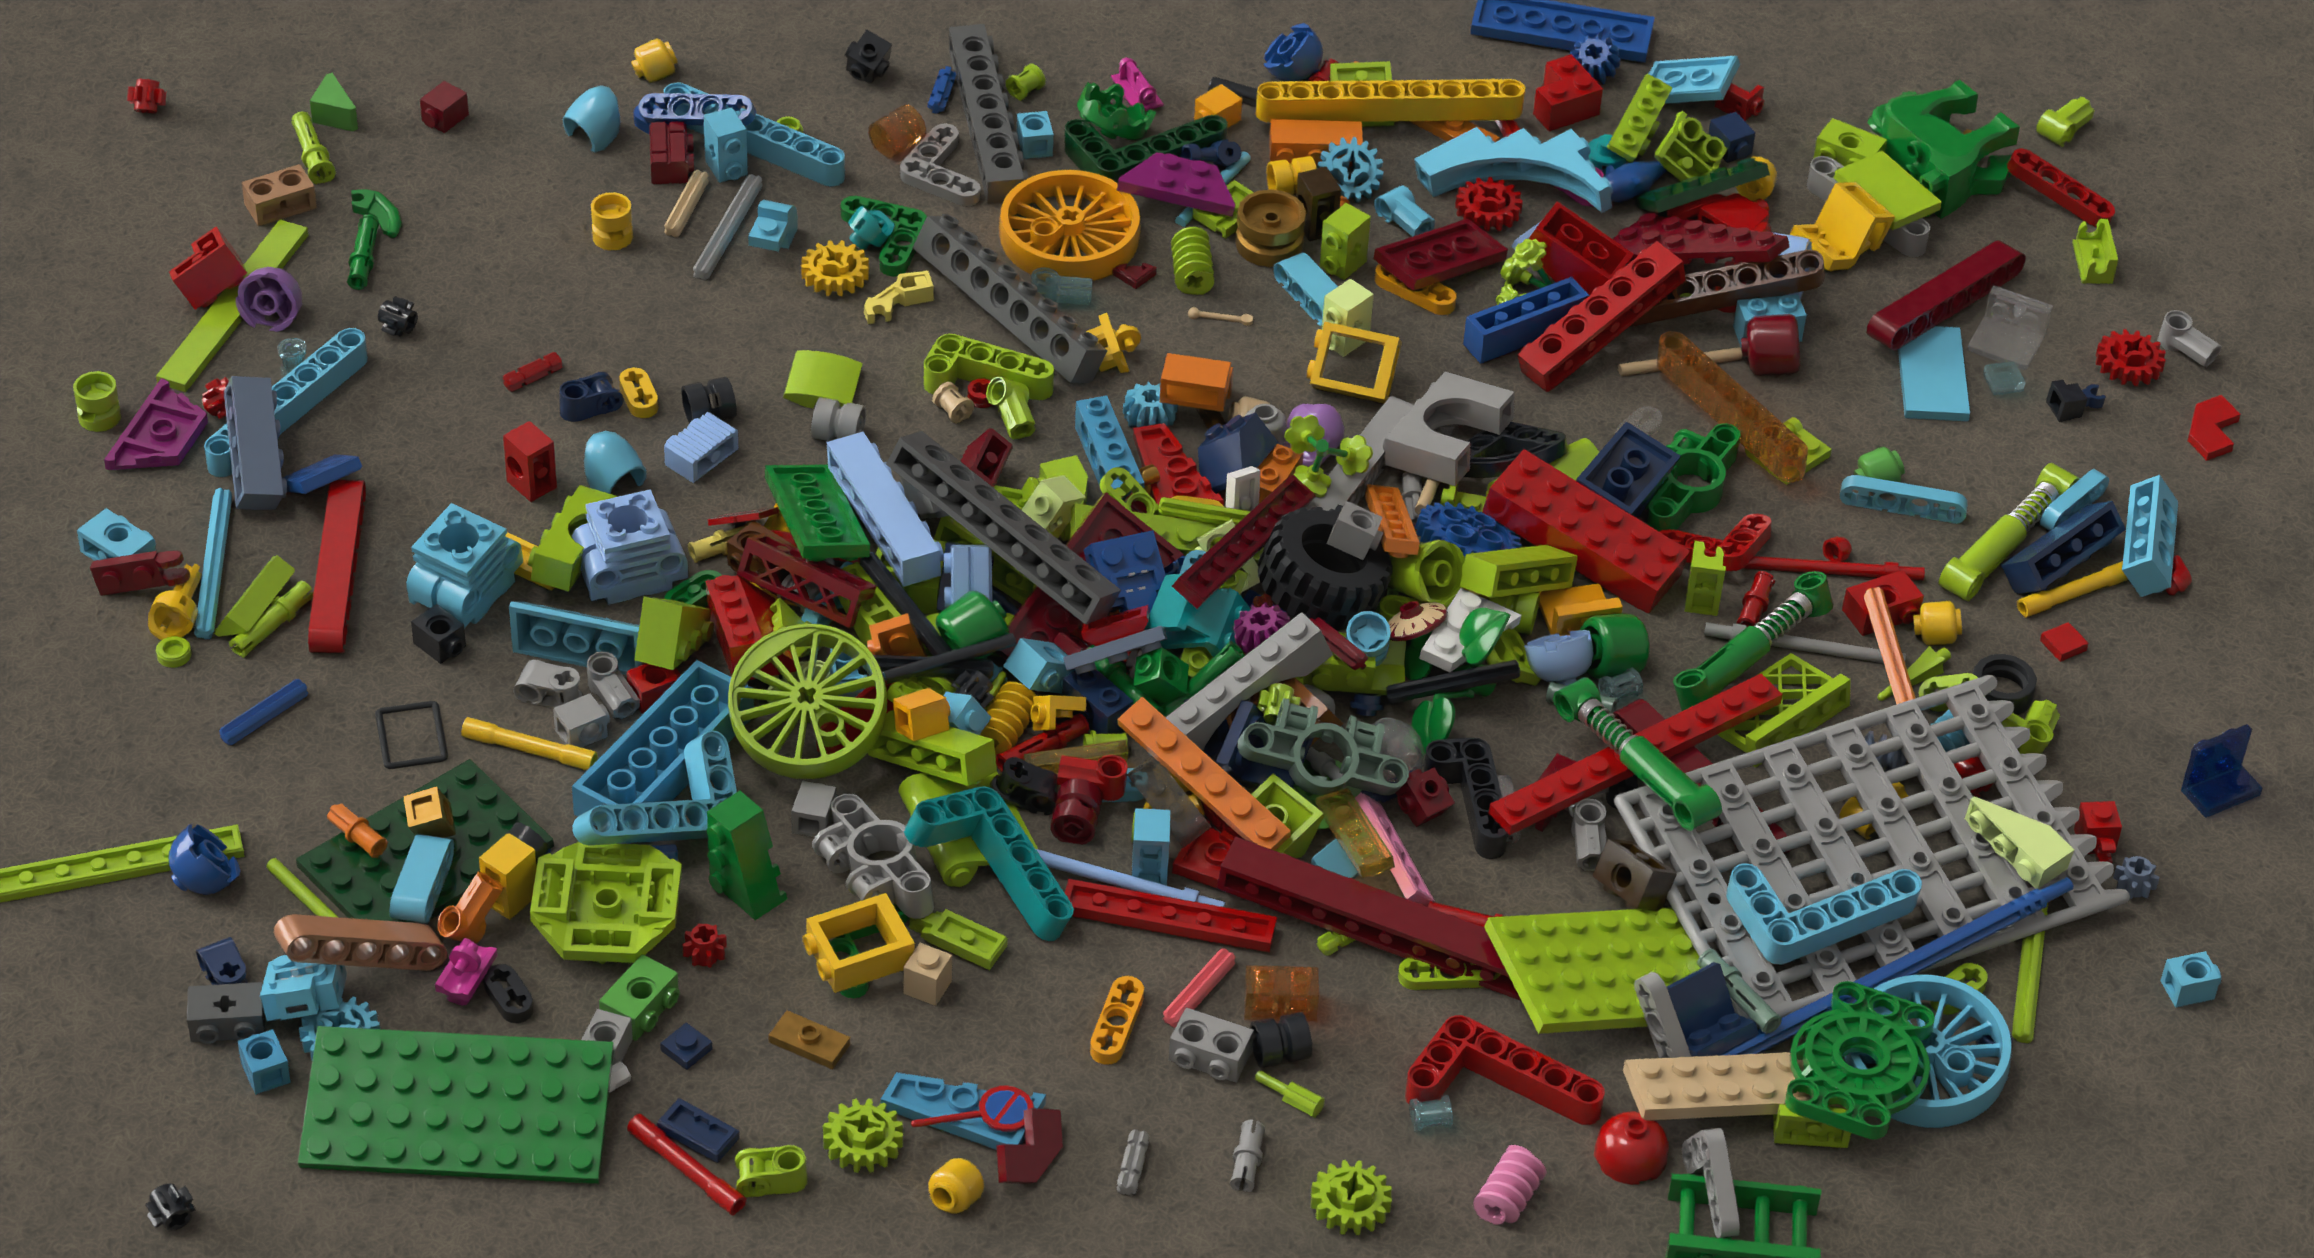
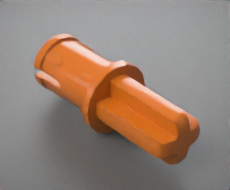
[327,804,388,858]

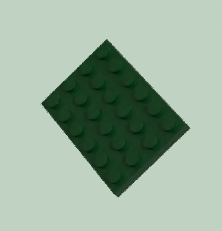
[296,759,554,923]

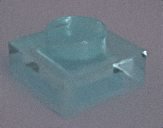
[1983,361,2026,395]

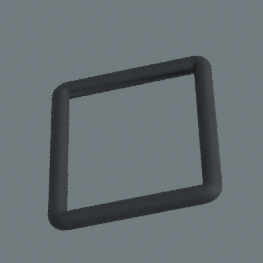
[375,701,448,769]

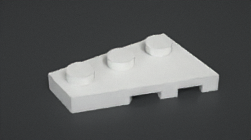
[1419,588,1522,672]

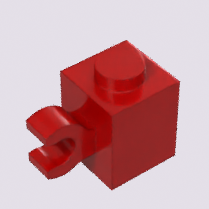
[2074,801,2122,863]

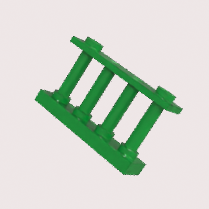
[1666,1173,1821,1258]

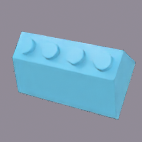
[509,601,646,675]

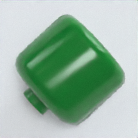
[936,591,1010,659]
[1580,613,1650,679]

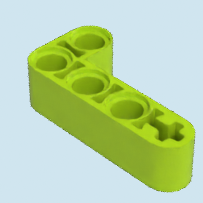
[924,334,1054,400]

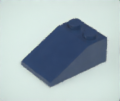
[1576,421,1681,519]

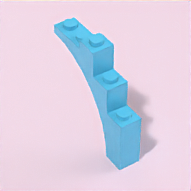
[1414,127,1613,213]

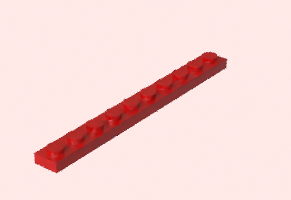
[1489,674,1783,835]

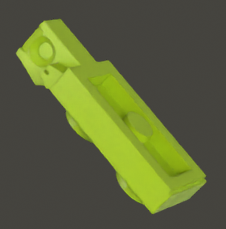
[909,909,1008,970]

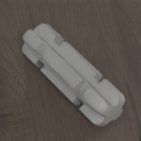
[1117,1129,1149,1196]

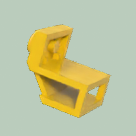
[1790,182,1895,271]

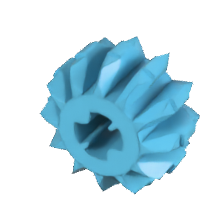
[1123,381,1178,427]

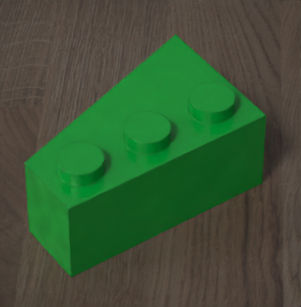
[706,790,788,920]

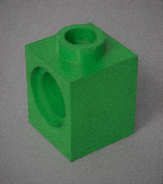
[1133,647,1189,704]

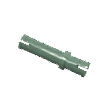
[1697,949,1782,1034]

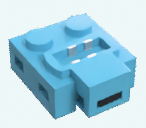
[260,955,347,1021]

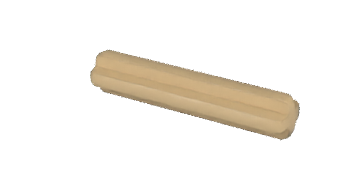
[664,170,709,237]

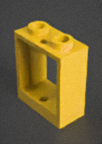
[1307,322,1402,403]
[803,893,915,993]

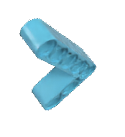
[573,730,737,845]
[1726,863,1922,965]

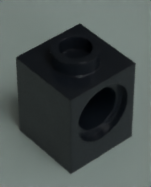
[411,604,466,664]

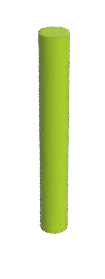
[266,858,338,917]

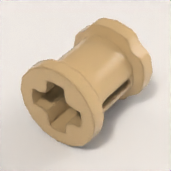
[932,382,974,424]

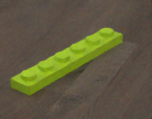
[1070,503,1264,565]

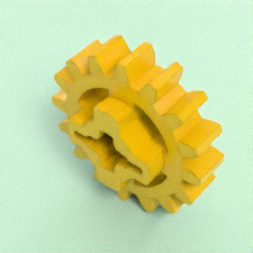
[801,240,869,296]

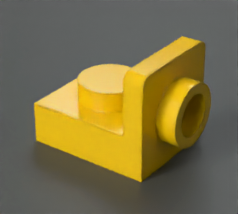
[1030,695,1086,731]

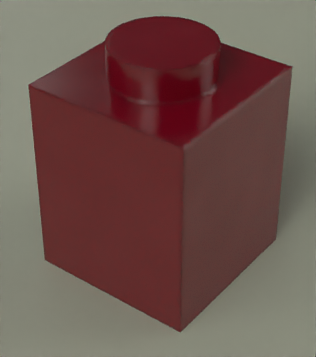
[420,81,469,133]

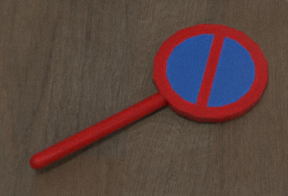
[911,1086,1034,1132]

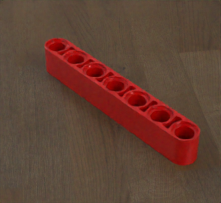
[308,480,366,653]

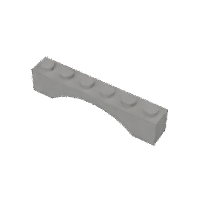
[1148,612,1333,774]

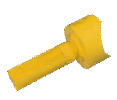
[148,563,202,640]

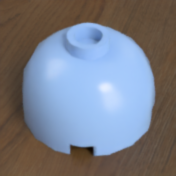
[1524,630,1593,686]

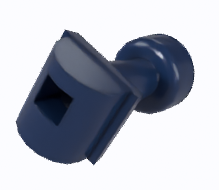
[1181,139,1242,168]

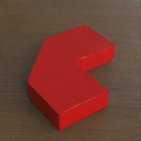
[2187,395,2241,461]

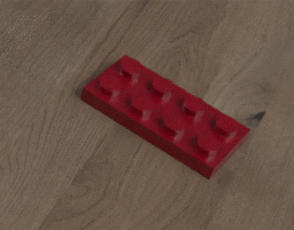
[1373,218,1508,291]

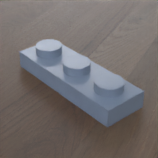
[1063,626,1167,675]

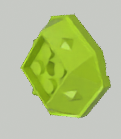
[530,842,682,964]

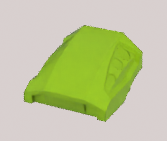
[1654,111,1727,182]

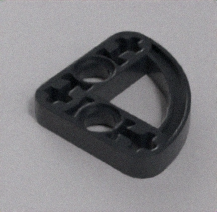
[1464,422,1568,478]

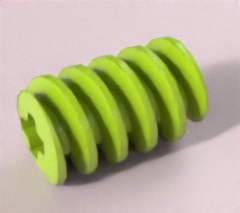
[1171,227,1214,295]

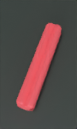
[1163,948,1235,1028]

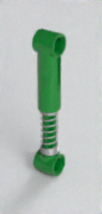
[1673,571,1834,711]
[1553,677,1722,831]

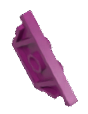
[1117,152,1235,217]
[104,378,208,470]

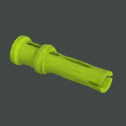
[291,112,336,184]

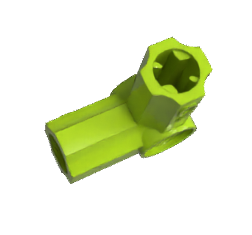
[2001,699,2060,754]

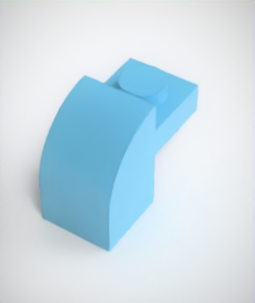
[748,200,798,252]

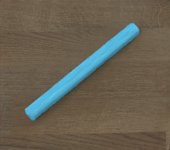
[194,488,232,640]

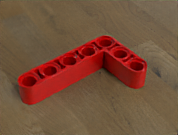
[1405,1015,1605,1125]

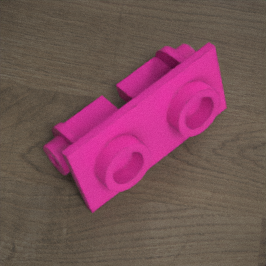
[1111,58,1164,111]

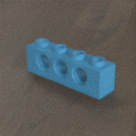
[1075,396,1145,501]

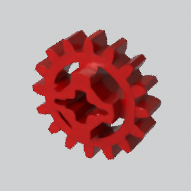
[1455,177,1523,232]
[2095,329,2166,386]

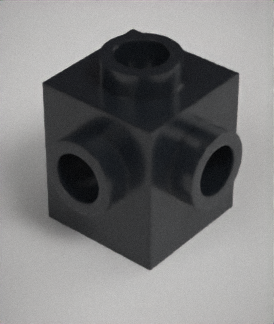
[845,29,892,84]

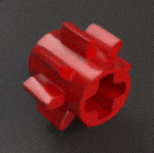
[127,79,166,113]
[202,377,229,419]
[682,924,727,968]

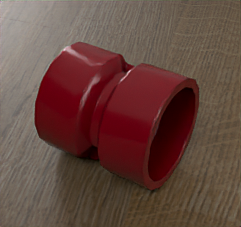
[1050,779,1103,845]

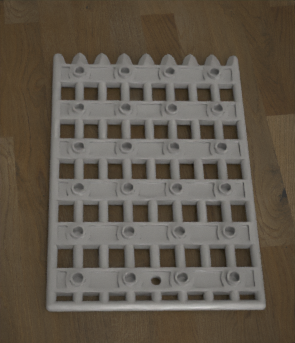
[1614,675,2130,1028]

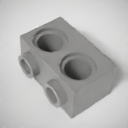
[1169,1008,1254,1083]

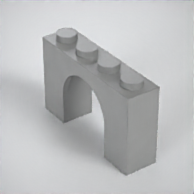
[1383,372,1514,486]

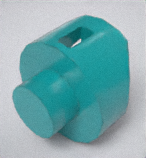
[1588,134,1626,176]
[848,206,894,250]

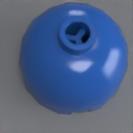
[1263,23,1323,82]
[168,824,240,895]

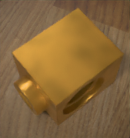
[403,787,456,838]

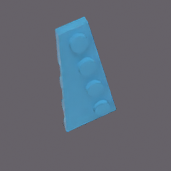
[881,1073,1046,1150]

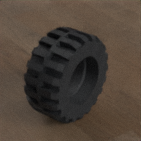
[1258,507,1393,631]

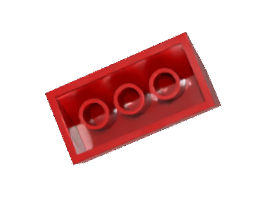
[705,575,801,680]

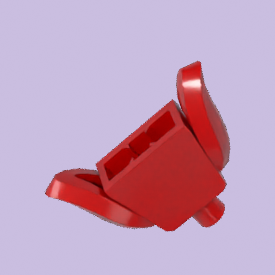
[1666,193,1772,263]

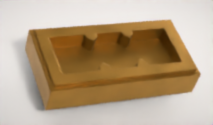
[769,1010,850,1070]

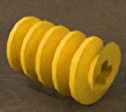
[980,682,1036,756]

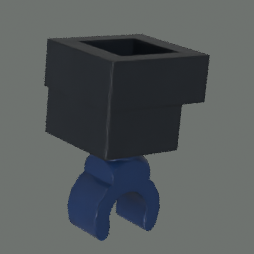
[2046,380,2106,422]

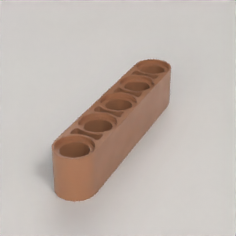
[274,914,447,971]

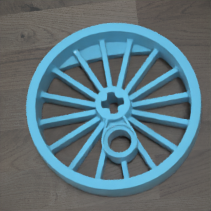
[1844,975,2012,1128]

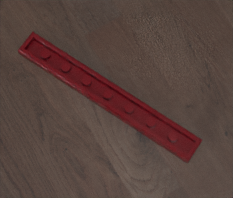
[1172,474,1316,609]

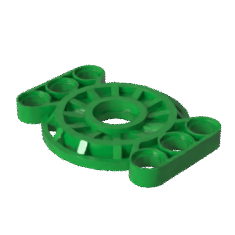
[1785,981,1935,1140]

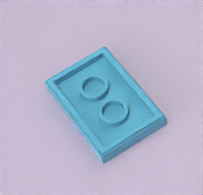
[1649,56,1740,103]

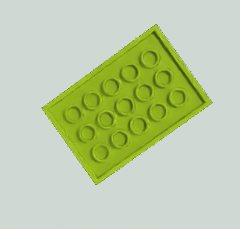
[1484,907,1701,1034]

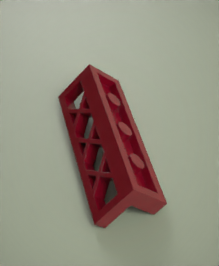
[737,533,877,628]

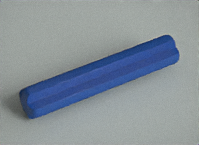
[219,679,308,746]

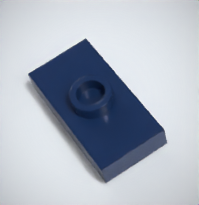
[657,1098,740,1163]

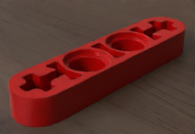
[2007,148,2115,227]

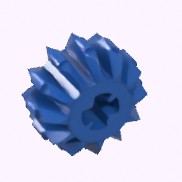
[1570,33,1620,84]

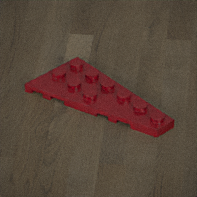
[1612,213,1790,264]
[996,493,1184,661]

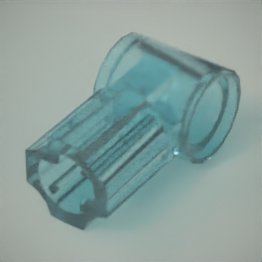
[1031,268,1092,305]

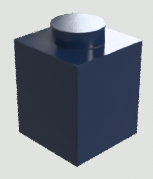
[1708,112,1756,163]

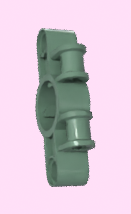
[1237,698,1409,796]

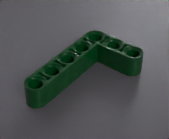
[1064,115,1227,183]

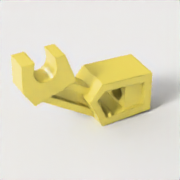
[864,271,934,324]

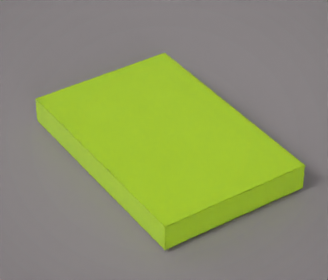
[1834,151,1941,230]

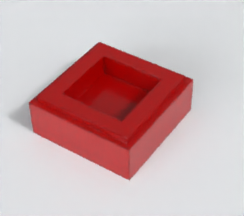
[2040,622,2089,662]

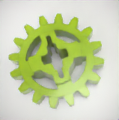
[823,1098,903,1173]
[1311,1160,1392,1235]

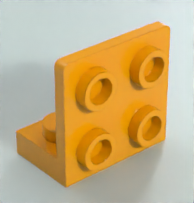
[1539,584,1623,636]

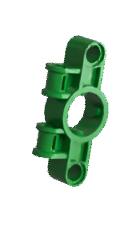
[1645,423,1741,531]

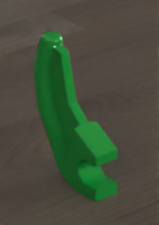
[351,189,402,238]

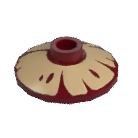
[1388,601,1448,641]

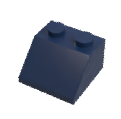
[1198,412,1278,493]

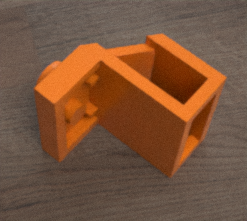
[1160,353,1233,412]

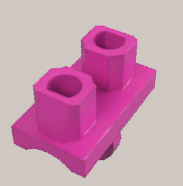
[435,938,498,1006]

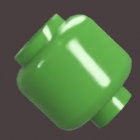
[1854,447,1905,493]

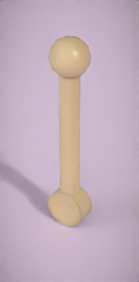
[1188,307,1253,326]

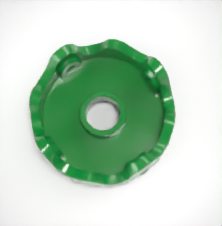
[1077,82,1156,140]

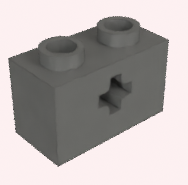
[187,982,265,1044]

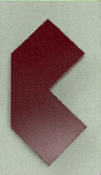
[997,1108,1063,1184]

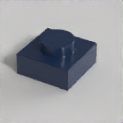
[660,1022,713,1070]

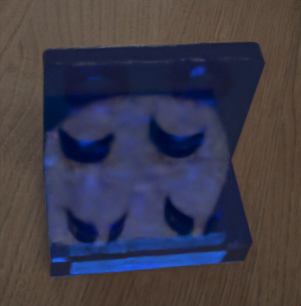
[2181,724,2263,818]

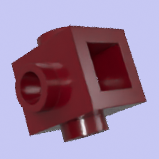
[1396,767,1455,827]

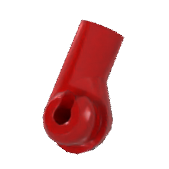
[2165,555,2192,596]

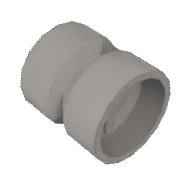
[811,397,866,441]

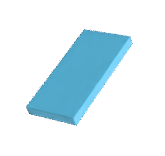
[1898,326,1970,421]

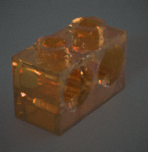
[1244,965,1319,1021]

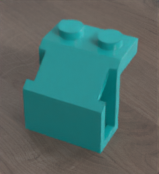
[1144,574,1251,657]

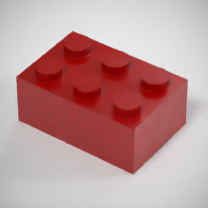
[1529,201,1634,296]

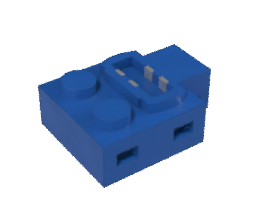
[1083,530,1166,613]

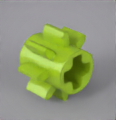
[1257,683,1301,726]

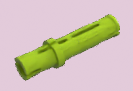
[229,581,314,658]

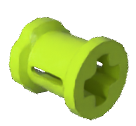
[1006,64,1046,101]

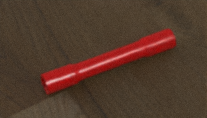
[627,1113,746,1216]

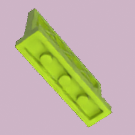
[1717,653,1851,768]

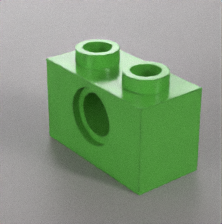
[599,954,680,1041]

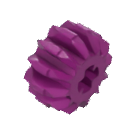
[1234,602,1290,655]

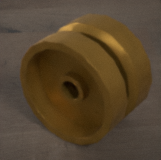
[1235,189,1306,267]

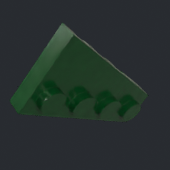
[1634,158,1770,213]

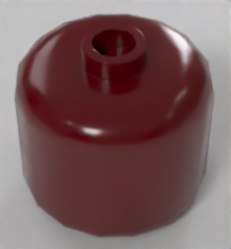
[1741,314,1800,376]

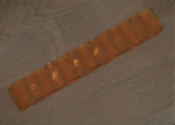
[1657,332,1808,483]

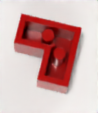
[1533,54,1603,132]
[169,226,247,310]

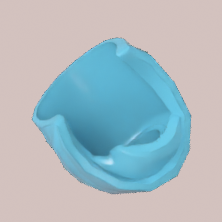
[562,85,621,153]
[584,431,647,494]

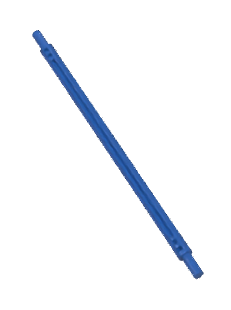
[1719,877,2074,1056]

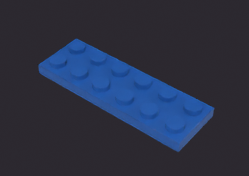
[1470,0,1655,62]

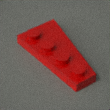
[1133,423,1224,518]

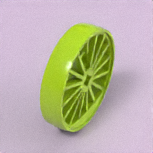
[728,624,887,779]

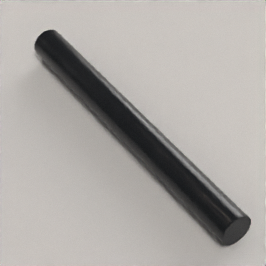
[882,633,1016,684]

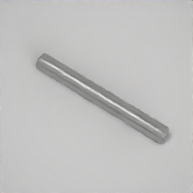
[693,174,762,280]

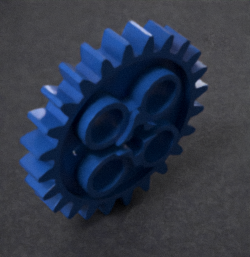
[1415,502,1522,557]

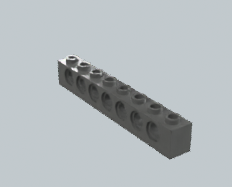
[949,24,1028,204]
[913,214,1108,383]
[886,431,1121,625]

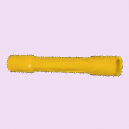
[2017,561,2129,618]
[461,717,598,771]

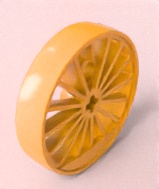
[999,170,1141,283]

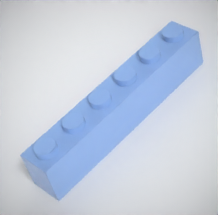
[827,432,944,587]

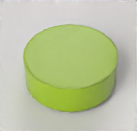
[156,636,191,668]

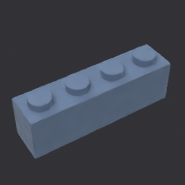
[224,376,287,510]

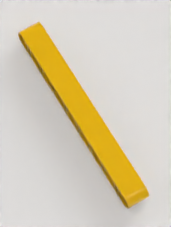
[1255,79,1525,123]

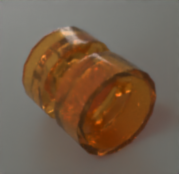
[868,104,926,158]

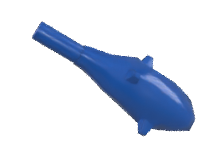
[1604,161,1667,203]

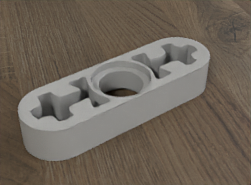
[1634,972,1691,1058]

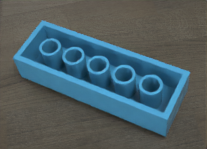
[572,660,754,844]

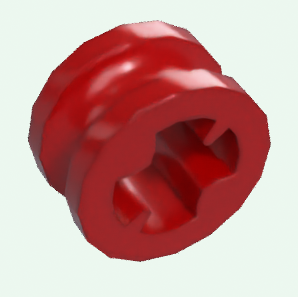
[967,379,992,408]

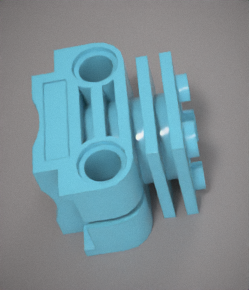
[406,503,523,628]

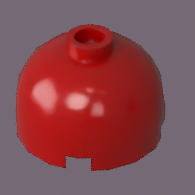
[1594,1111,1669,1185]

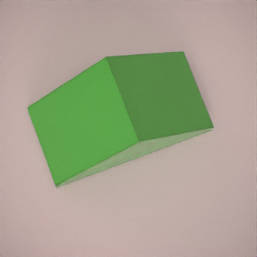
[310,73,358,131]

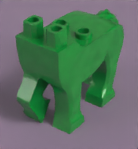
[1867,79,2020,219]

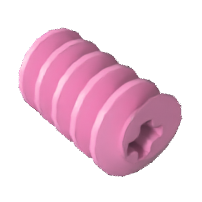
[1473,1145,1547,1225]

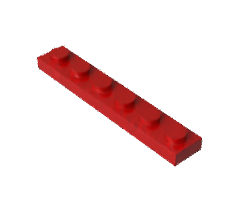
[1064,879,1277,952]

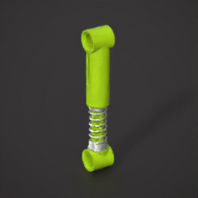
[1938,463,2080,602]

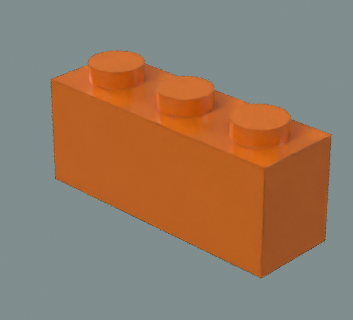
[1269,119,1363,167]

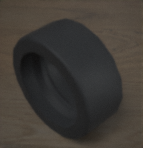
[1973,654,2037,715]

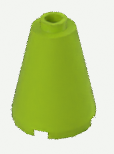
[1388,540,1465,607]

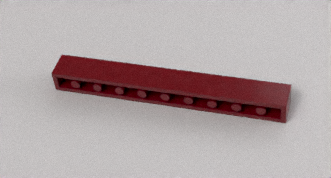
[1217,837,1522,1001]

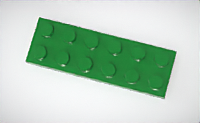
[764,464,870,561]

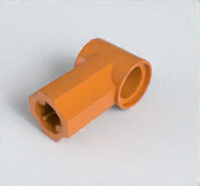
[437,872,504,944]

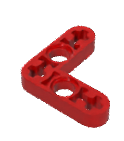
[1659,514,1772,571]

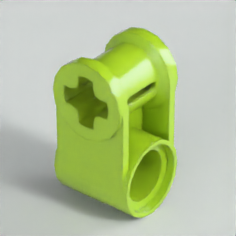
[735,1145,808,1197]

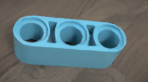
[1273,253,1338,326]
[390,834,454,924]

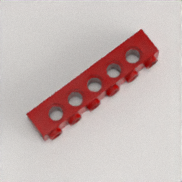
[1518,241,1686,392]

